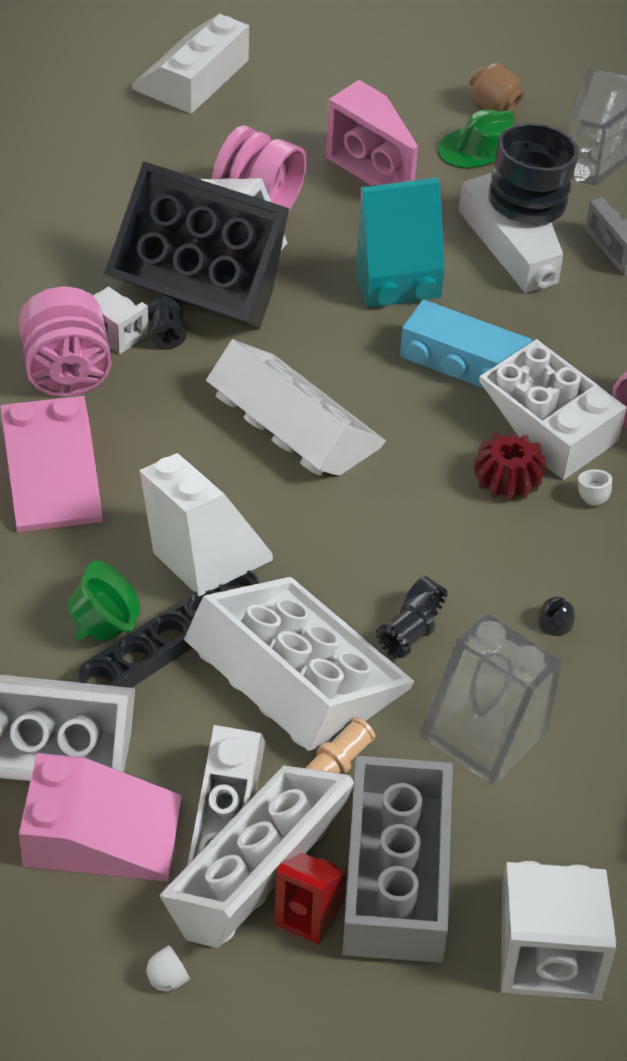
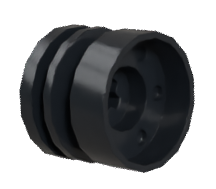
[488,123,579,224]

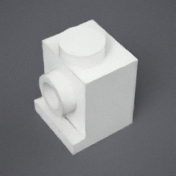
[93,287,148,354]

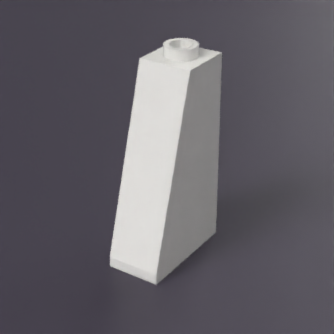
[458,173,563,294]

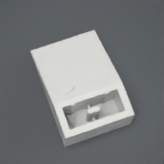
[479,339,627,480]

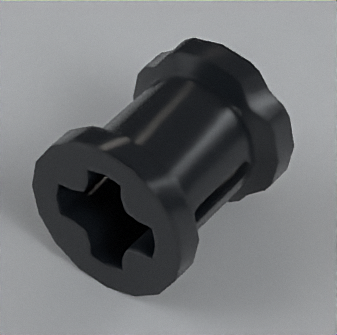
[148,296,186,350]

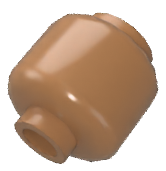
[469,63,524,112]

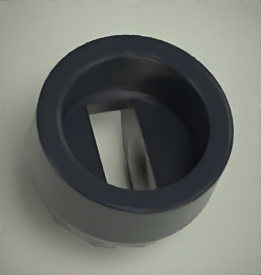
[538,596,575,636]

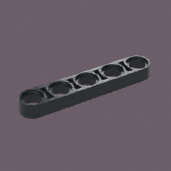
[78,570,259,688]

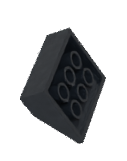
[104,161,289,329]

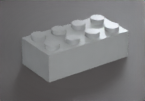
[342,756,453,963]

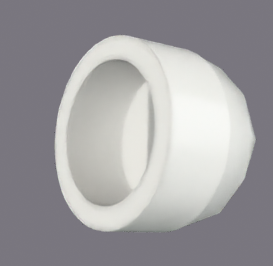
[578,469,612,506]
[146,945,190,992]

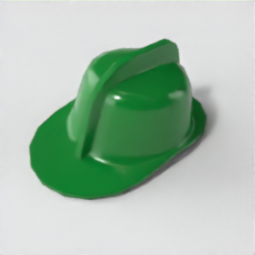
[437,109,514,169]
[67,561,140,643]

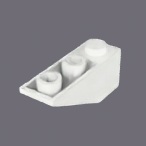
[187,725,265,866]

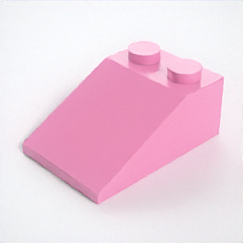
[326,80,418,186]
[0,396,103,533]
[19,753,182,882]

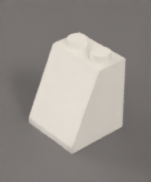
[139,453,273,596]
[501,861,616,1001]

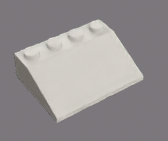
[184,577,414,751]

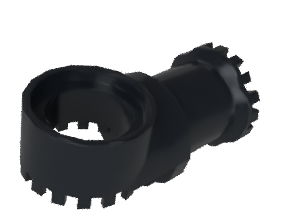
[376,576,448,659]

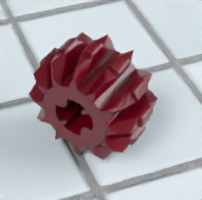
[474,430,546,501]

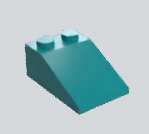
[355,177,445,308]

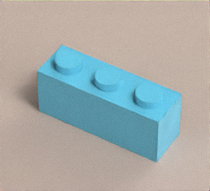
[400,299,532,389]

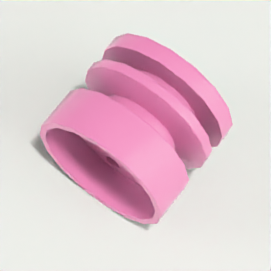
[212,125,307,211]
[18,286,112,396]

